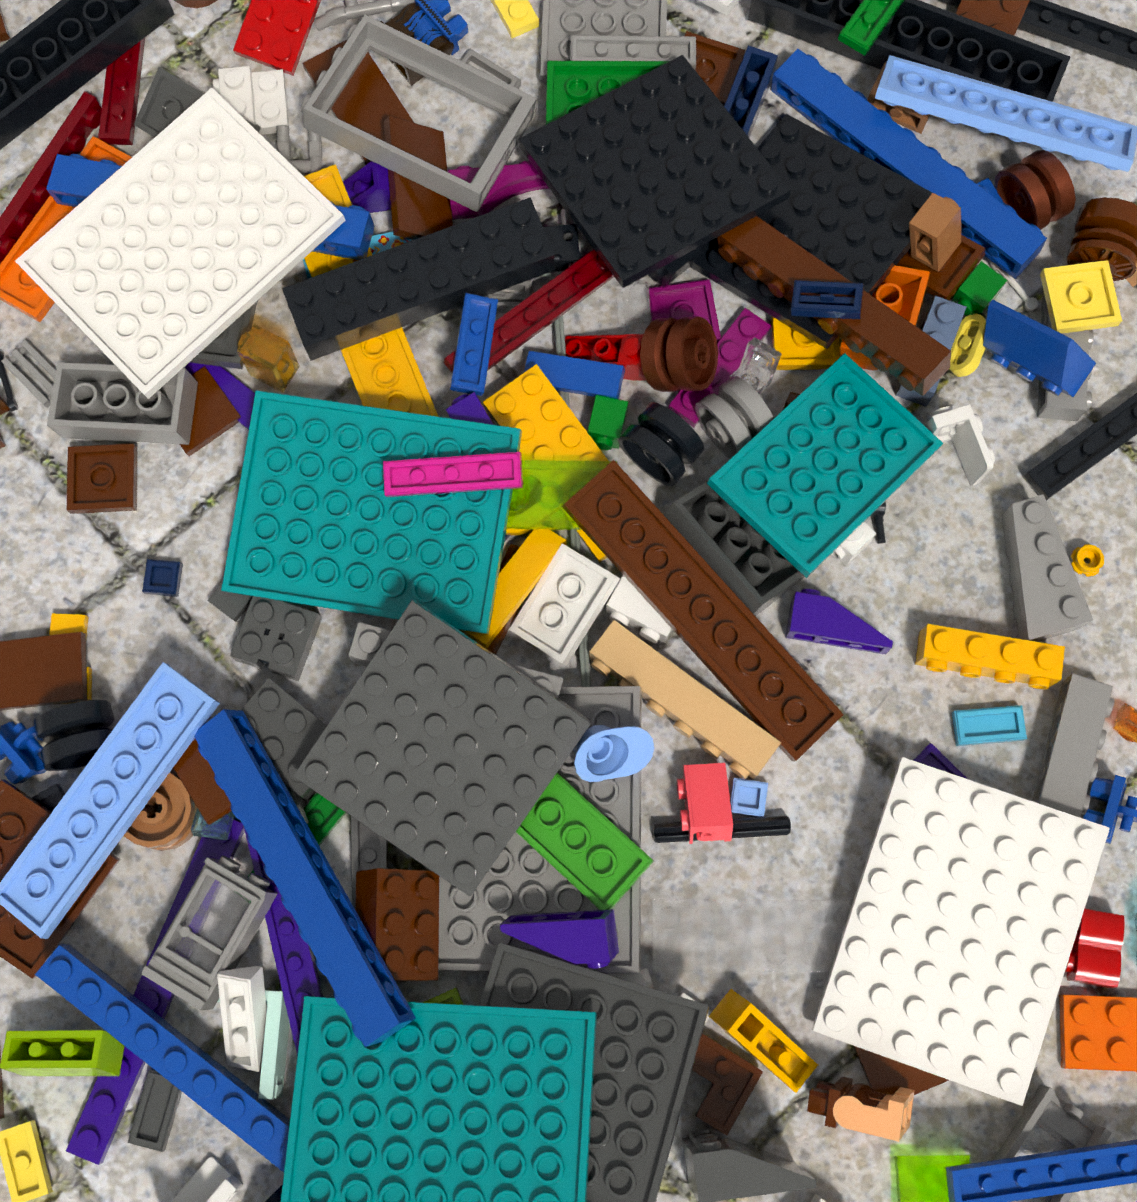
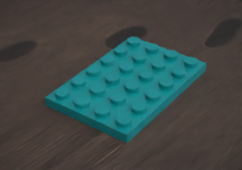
[707,353,943,578]

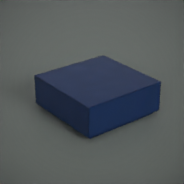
[142,559,183,597]

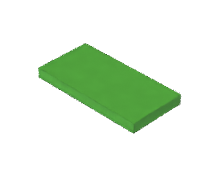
[516,773,654,910]

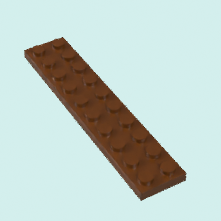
[562,460,844,761]

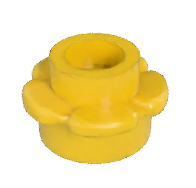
[1071,544,1104,577]

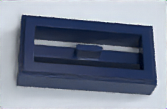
[791,280,863,319]

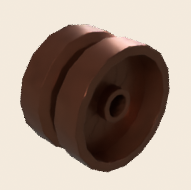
[994,150,1076,230]
[640,316,718,392]

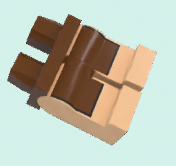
[807,1076,915,1142]

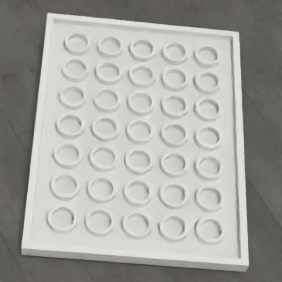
[15,87,346,399]
[812,757,1110,1106]

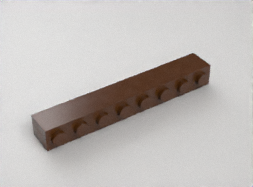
[717,216,951,396]

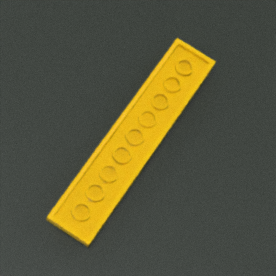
[304,164,438,417]

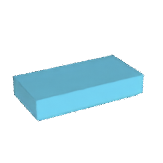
[952,705,1027,746]

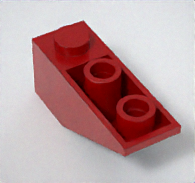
[565,334,646,381]

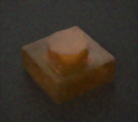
[1113,703,1137,743]

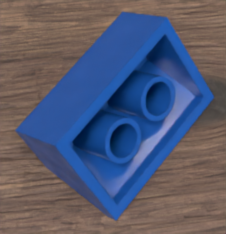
[983,299,1096,397]

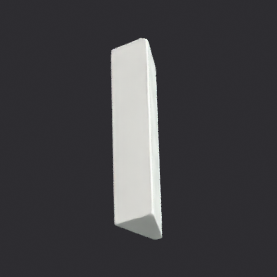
[217,966,267,1072]

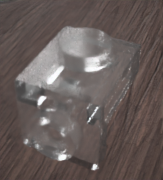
[614,279,651,326]
[729,337,782,394]

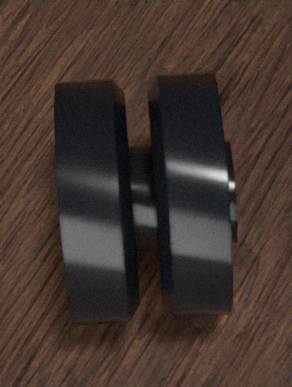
[618,402,705,487]
[33,700,114,771]

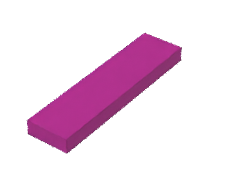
[383,452,523,497]

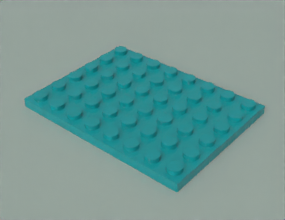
[221,390,522,634]
[281,996,597,1202]

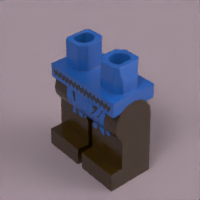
[380,0,469,86]

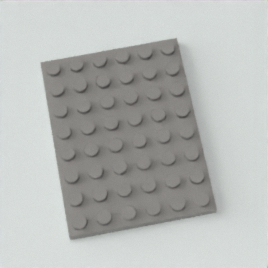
[430,686,642,973]

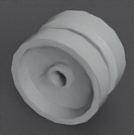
[695,376,774,459]

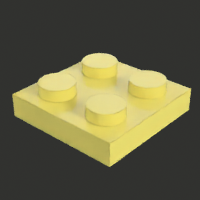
[1040,260,1122,334]

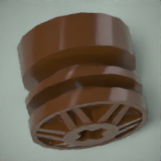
[1066,197,1137,281]

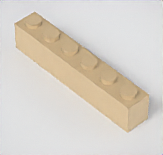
[589,620,781,780]

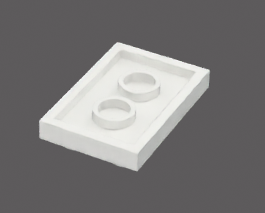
[509,543,620,666]

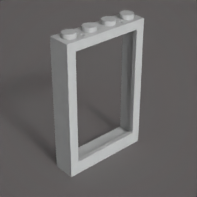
[301,14,537,212]

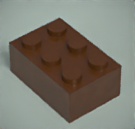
[355,868,439,981]

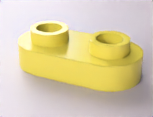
[949,314,986,377]

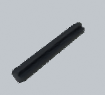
[653,816,791,843]

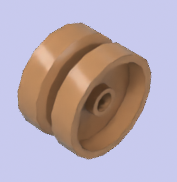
[124,773,202,851]

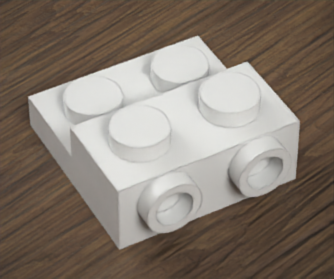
[213,66,290,135]

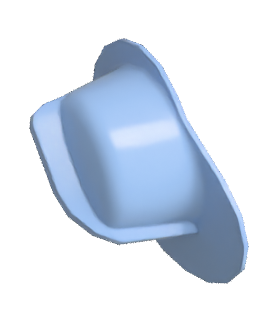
[573,725,655,782]

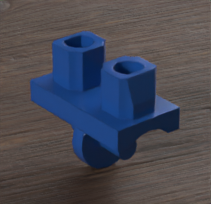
[0,721,47,785]
[1083,775,1137,844]

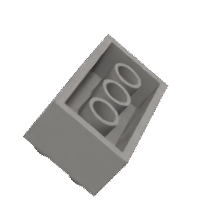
[47,362,198,445]

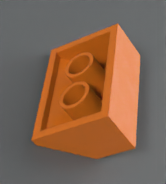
[840,265,930,371]

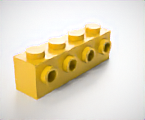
[915,624,1065,689]

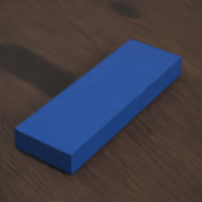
[449,293,498,396]
[524,351,625,399]

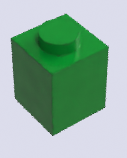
[952,261,1007,316]
[588,395,628,450]

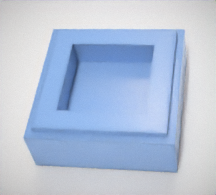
[730,778,768,817]

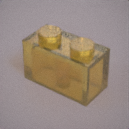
[237,324,300,393]

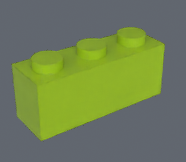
[0,1030,124,1076]

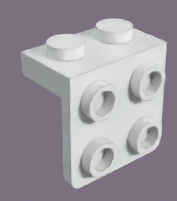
[924,404,995,486]

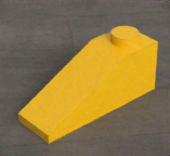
[708,989,818,1093]

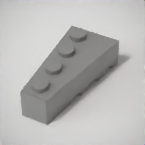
[1002,494,1093,642]

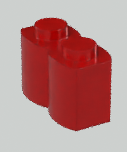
[1065,909,1125,988]

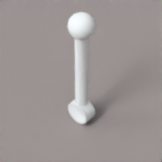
[990,261,1039,312]

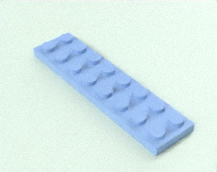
[875,55,1137,172]
[0,662,220,939]

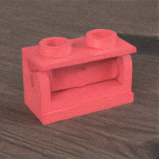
[677,763,733,844]

